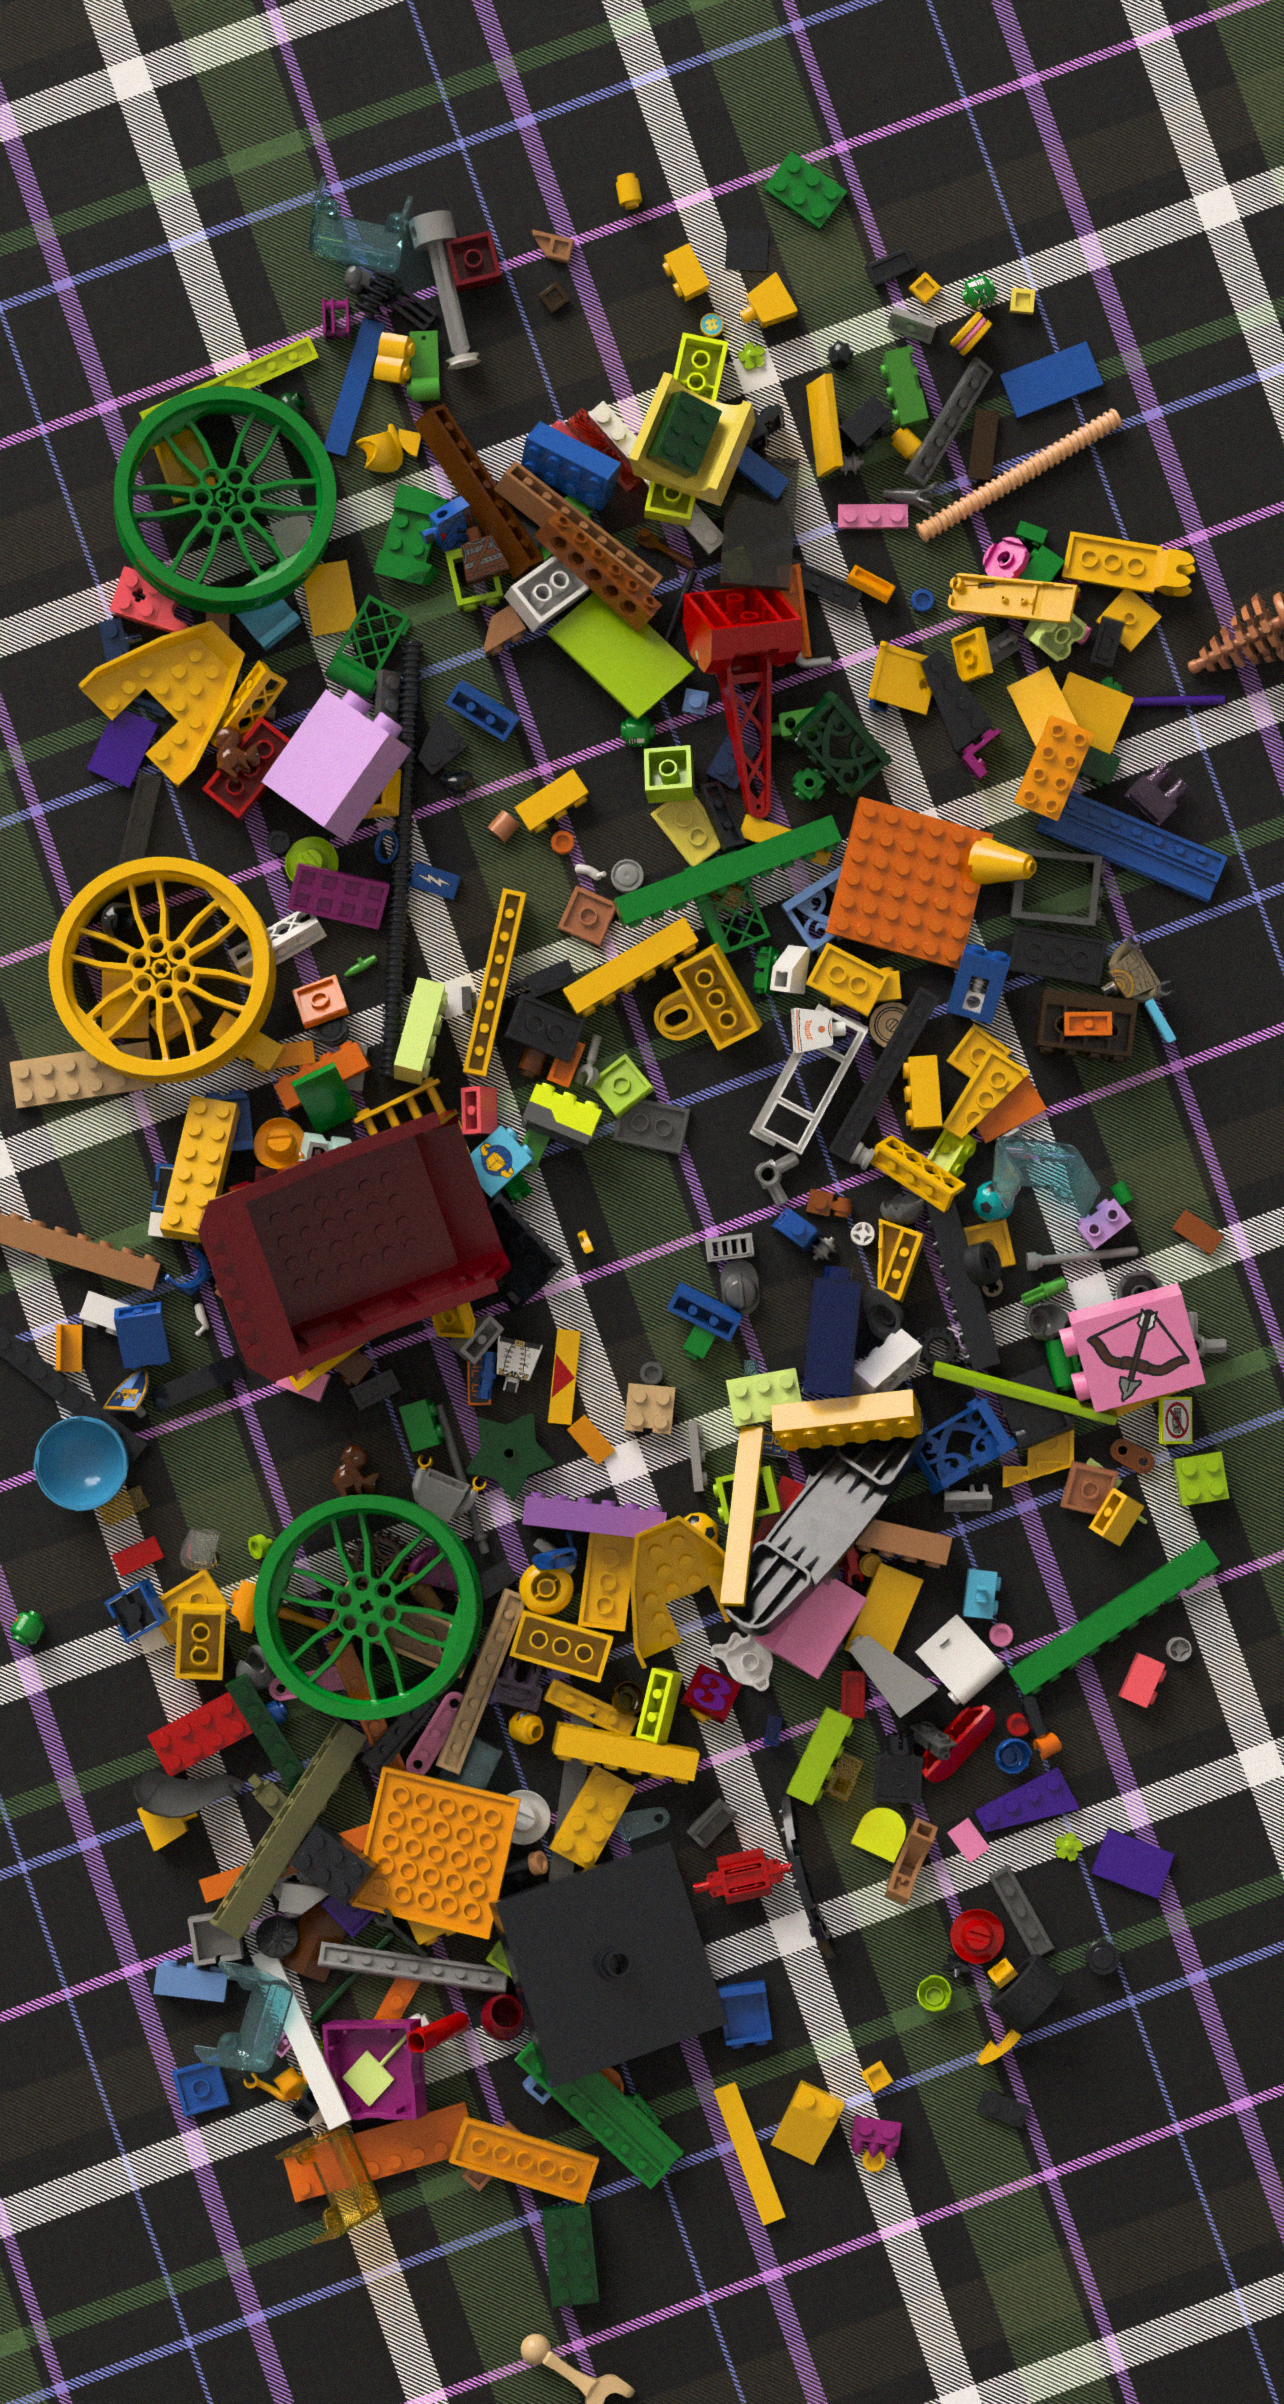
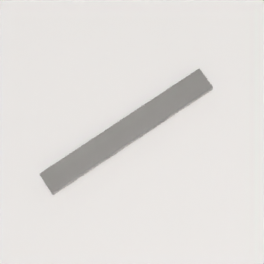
[317,1941,508,1994]

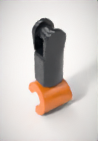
[1017,1696,1062,1760]

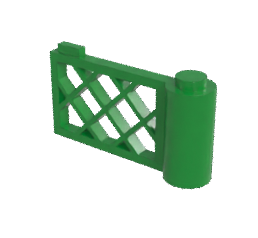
[324,594,411,698]
[1044,1338,1081,1391]

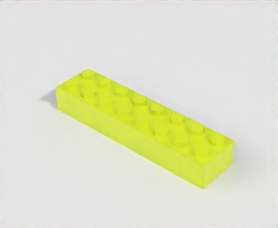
[644,333,729,527]

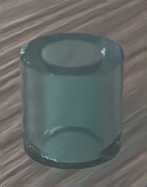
[743,1360,758,1375]

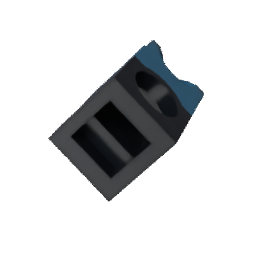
[290,2086,319,2124]

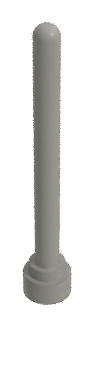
[1026,1246,1139,1271]

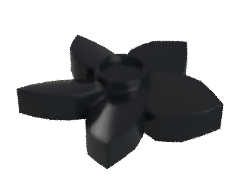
[942,1954,971,1980]

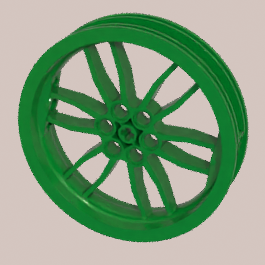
[114,386,337,614]
[254,1495,483,1720]

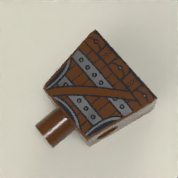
[461,526,510,586]

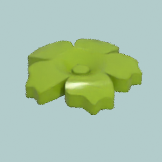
[737,342,766,370]
[1055,1832,1083,1861]

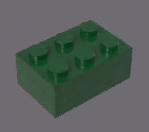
[646,390,723,478]

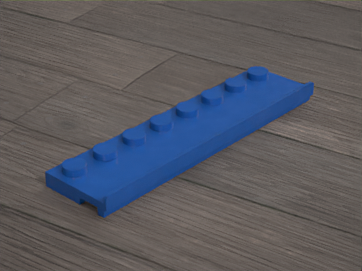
[1035,791,1228,903]

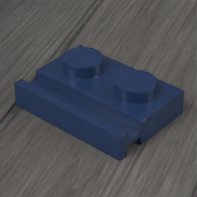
[706,733,758,790]

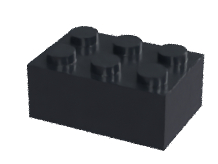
[289,1823,379,1906]

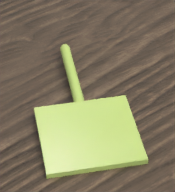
[342,2034,407,2107]

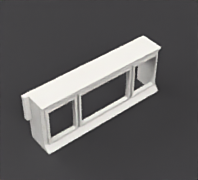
[749,1004,869,1156]

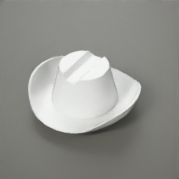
[508,1790,551,1845]

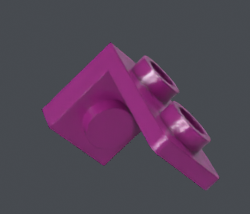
[961,728,1001,782]

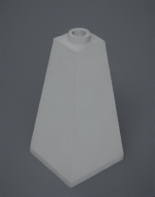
[849,1634,938,1718]

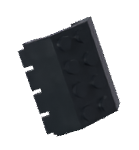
[486,1194,565,1313]

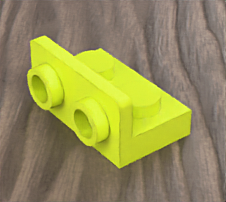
[927,1130,977,1177]

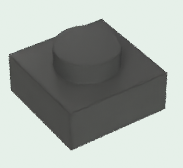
[461,986,477,1012]

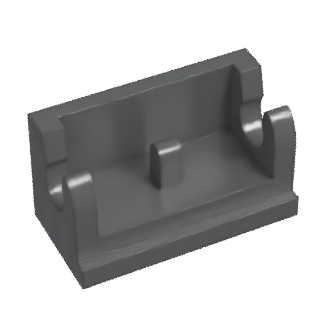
[686,1797,738,1849]

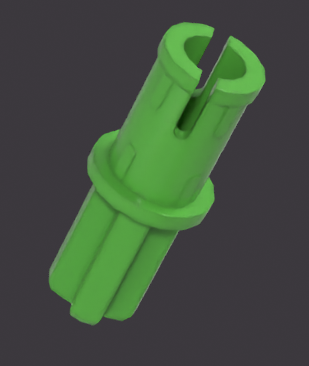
[1021,1276,1068,1307]

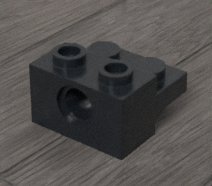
[746,403,785,454]

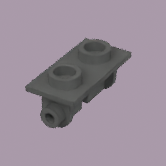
[987,629,1022,667]
[910,1721,958,1760]

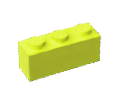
[635,1668,683,1743]

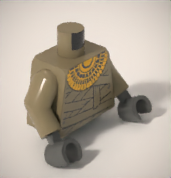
[1101,931,1175,1003]

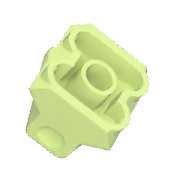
[1023,614,1087,662]

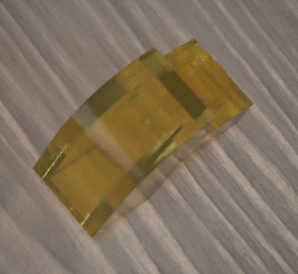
[823,1752,864,1804]

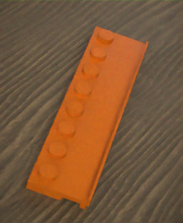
[282,2101,469,2202]

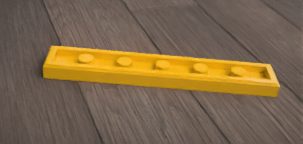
[713,2082,786,2226]

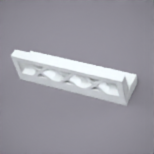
[228,911,327,979]

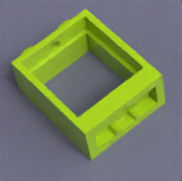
[445,548,504,612]
[713,1465,783,1525]

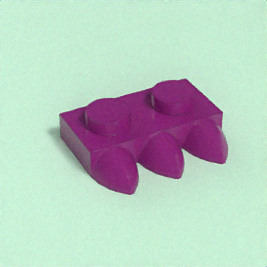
[851,2116,901,2160]

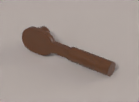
[635,528,696,570]

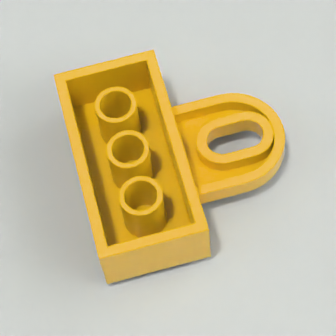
[654,942,762,1051]

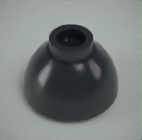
[440,770,473,799]

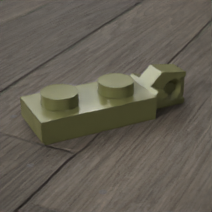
[248,1773,288,1819]

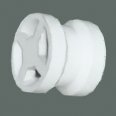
[850,1222,874,1246]

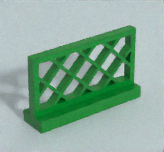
[683,850,770,956]

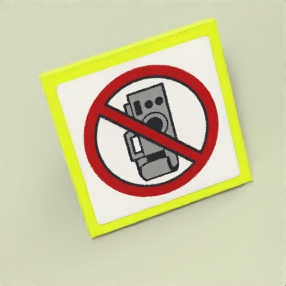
[1158,1397,1192,1444]

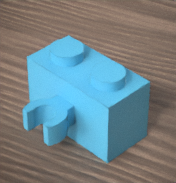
[963,1568,1001,1619]

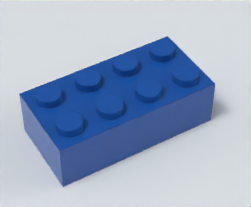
[521,421,621,511]

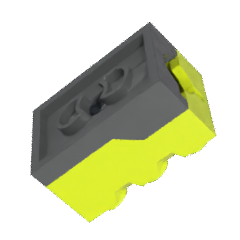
[521,1083,602,1153]

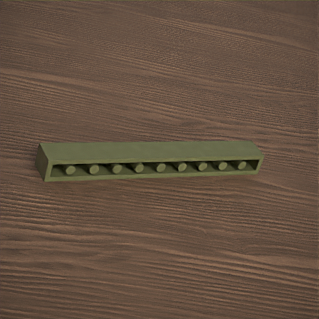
[209,1720,367,1941]

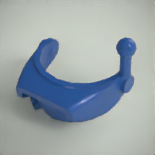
[159,1248,211,1296]
[532,1531,577,1570]

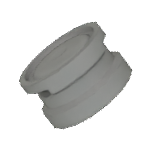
[611,859,644,893]

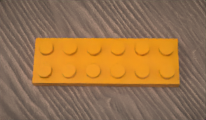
[449,2116,599,2204]

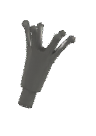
[883,482,938,516]

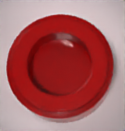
[1006,1713,1029,1737]

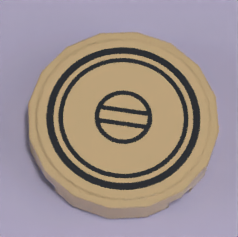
[869,1002,907,1048]

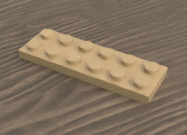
[10,1041,156,1109]

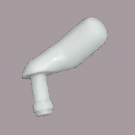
[575,864,606,881]
[194,1303,209,1337]

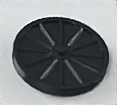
[256,1916,299,1958]

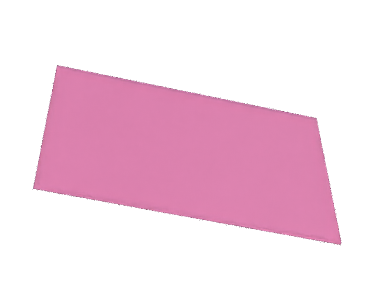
[947,1818,990,1863]

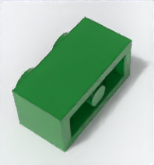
[1015,521,1048,547]

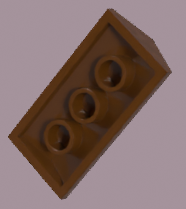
[282,1895,346,1983]

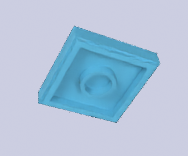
[1144,998,1176,1044]

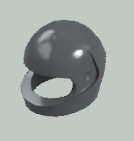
[236,1644,275,1691]

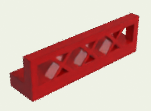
[752,1475,805,1547]

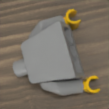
[412,1455,486,1523]

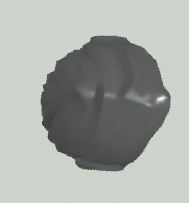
[880,1193,925,1226]
[1023,1301,1070,1341]

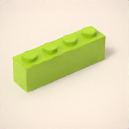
[786,1705,855,1805]

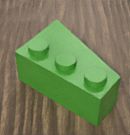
[880,345,929,429]

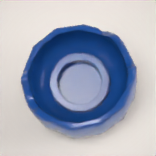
[995,1738,1032,1774]

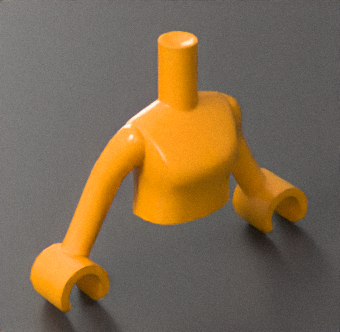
[244,2066,309,2102]

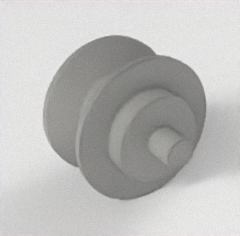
[840,451,864,475]
[811,1237,836,1261]

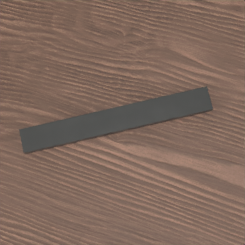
[548,1704,596,1881]

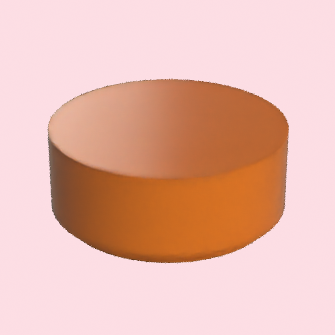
[551,831,574,855]

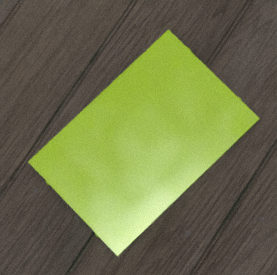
[547,593,695,720]

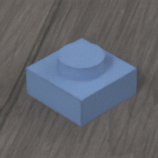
[682,688,709,717]

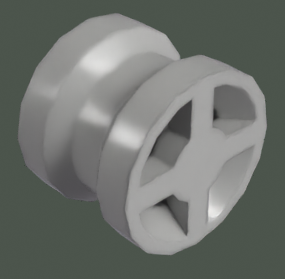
[849,1142,875,1171]

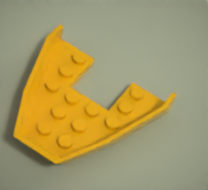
[78,620,245,788]
[630,1516,731,1669]

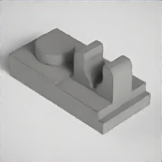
[887,307,937,344]
[943,1484,992,1512]

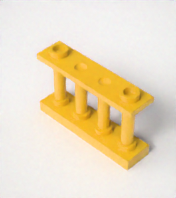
[354,1077,462,1136]

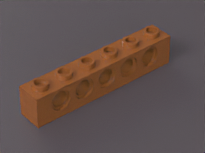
[534,509,662,632]

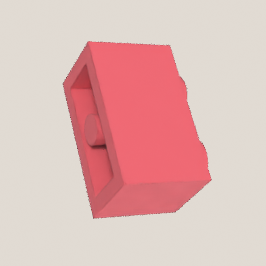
[461,1086,498,1136]
[1118,1652,1167,1708]

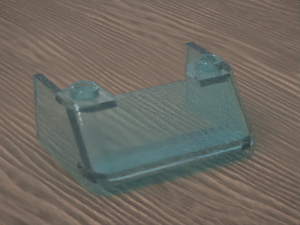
[309,177,413,273]
[992,1136,1101,1218]
[193,1961,293,2072]

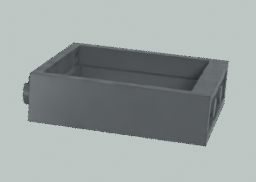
[1009,847,1106,928]

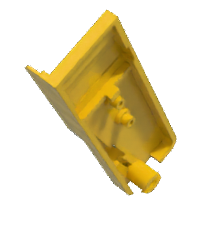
[948,573,1080,624]

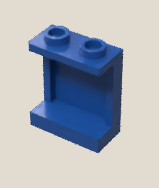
[204,1089,254,1153]
[114,1302,171,1369]
[717,1980,773,2049]

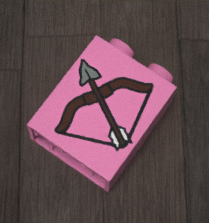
[1059,1283,1206,1413]

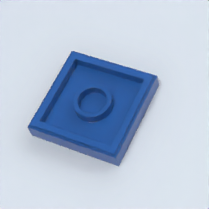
[172,2057,231,2118]

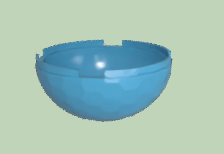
[34,1416,129,1511]

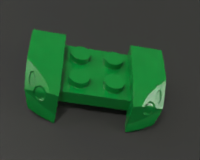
[373,484,449,585]

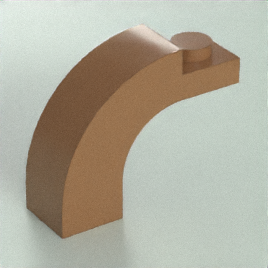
[884,1818,938,1905]

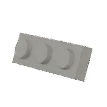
[687,1420,708,1492]

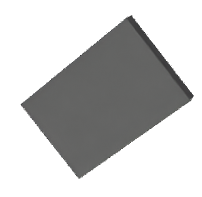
[612,1099,691,1155]

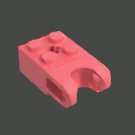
[109,566,189,633]

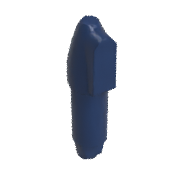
[133,696,169,718]

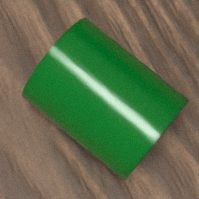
[1110,1180,1134,1206]

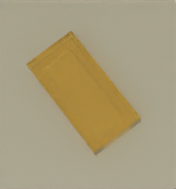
[98,1485,150,1527]

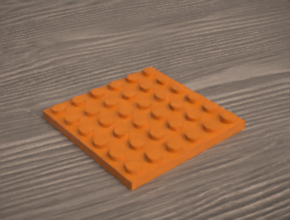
[825,797,993,970]

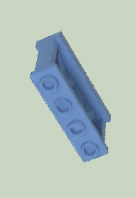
[781,865,843,954]

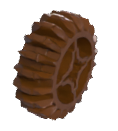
[349,1530,410,1593]

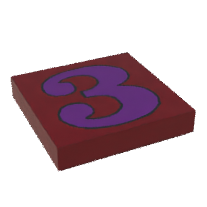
[681,1663,742,1724]

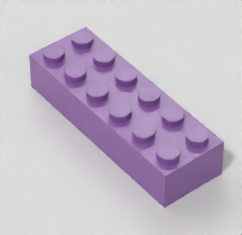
[522,1491,667,1538]

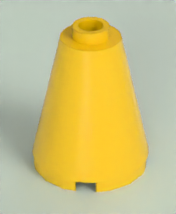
[968,837,1037,885]

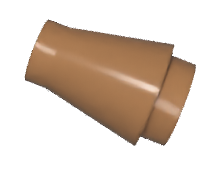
[410,1582,444,1611]

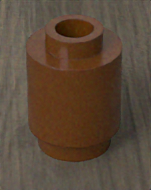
[518,1047,548,1079]

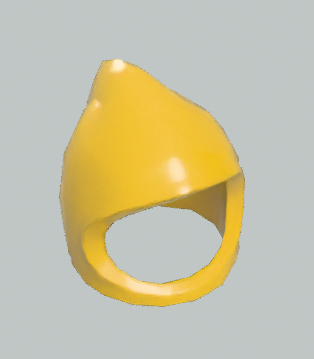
[356,424,403,473]

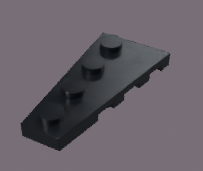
[919,649,994,752]

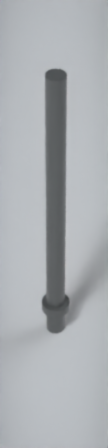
[436,1404,490,1555]

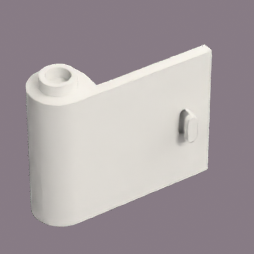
[915,1614,1005,1705]

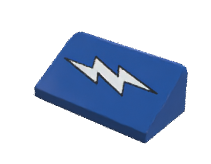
[410,862,461,900]

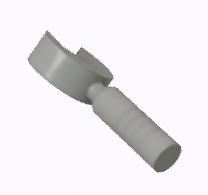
[575,1035,602,1088]

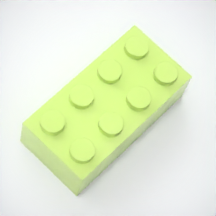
[394,977,448,1085]

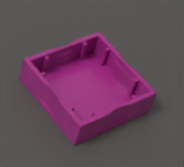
[322,2019,428,2120]

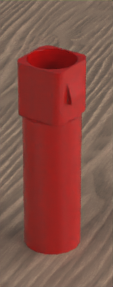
[407,2011,470,2053]

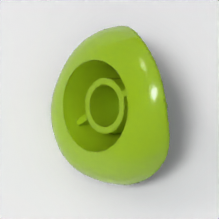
[285,837,338,882]

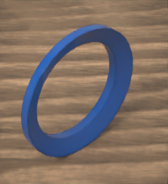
[374,829,398,864]

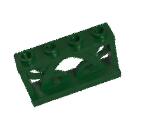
[789,691,893,799]

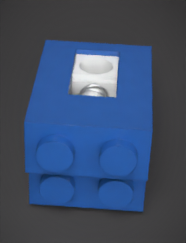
[946,944,1011,1024]

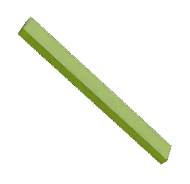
[933,1361,1118,1426]

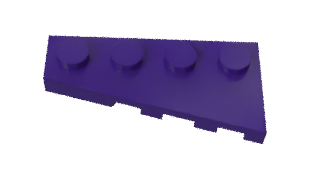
[974,1766,1080,1832]

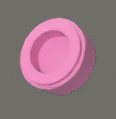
[989,1623,1013,1647]

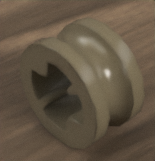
[981,1279,1003,1297]

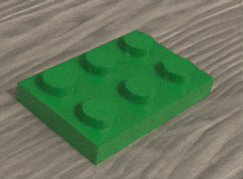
[763,151,847,231]

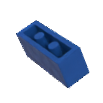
[445,680,521,742]
[667,1282,743,1342]

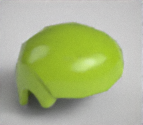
[917,1975,953,2013]

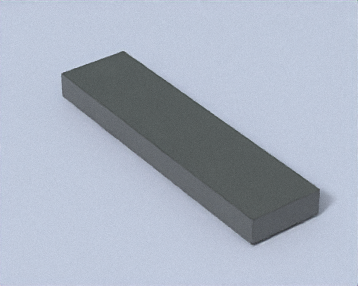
[988,1864,1054,1956]

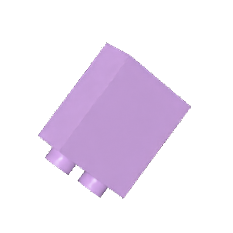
[261,689,412,842]

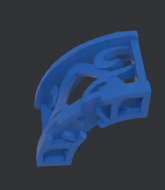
[915,1396,1018,1495]

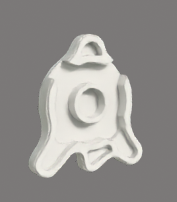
[710,1632,773,1691]

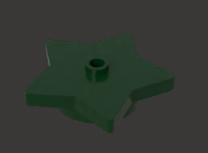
[466,1413,555,1500]

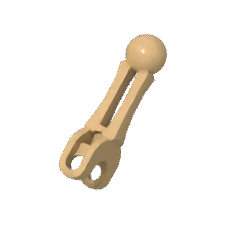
[521,2334,635,2404]

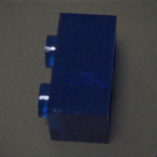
[763,1714,782,1747]

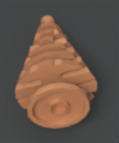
[1187,592,1284,674]

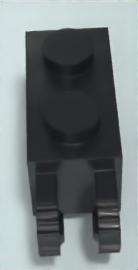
[508,959,577,1004]

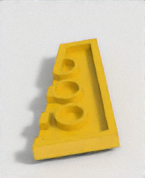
[941,1047,1030,1140]

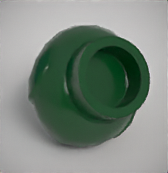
[279,391,308,417]

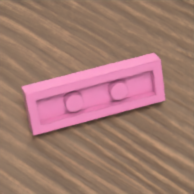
[838,504,908,529]

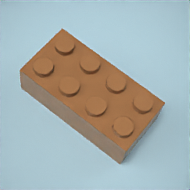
[855,1519,952,1569]

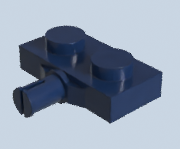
[98,617,144,662]

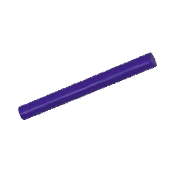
[1131,695,1225,707]

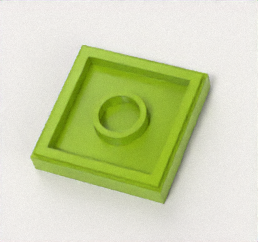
[592,1053,654,1119]

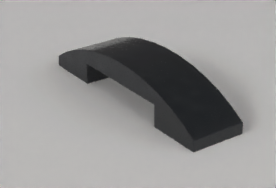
[149,1354,245,1413]

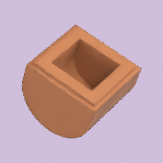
[487,810,520,843]

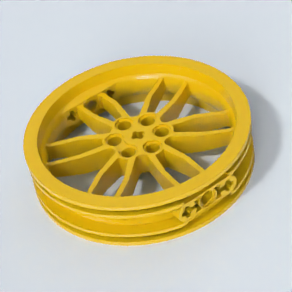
[49,857,276,1084]

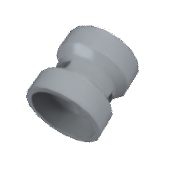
[1166,1637,1192,1661]

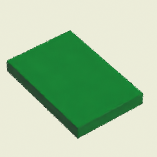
[291,1062,359,1134]

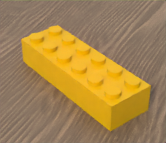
[563,917,698,1018]
[160,1095,240,1243]
[772,1389,922,1451]
[552,1721,700,1784]

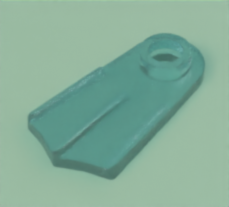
[615,1807,670,1842]

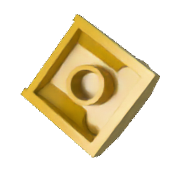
[431,1302,476,1338]

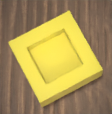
[1010,288,1035,315]

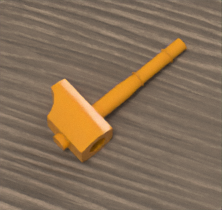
[230,1579,335,1635]

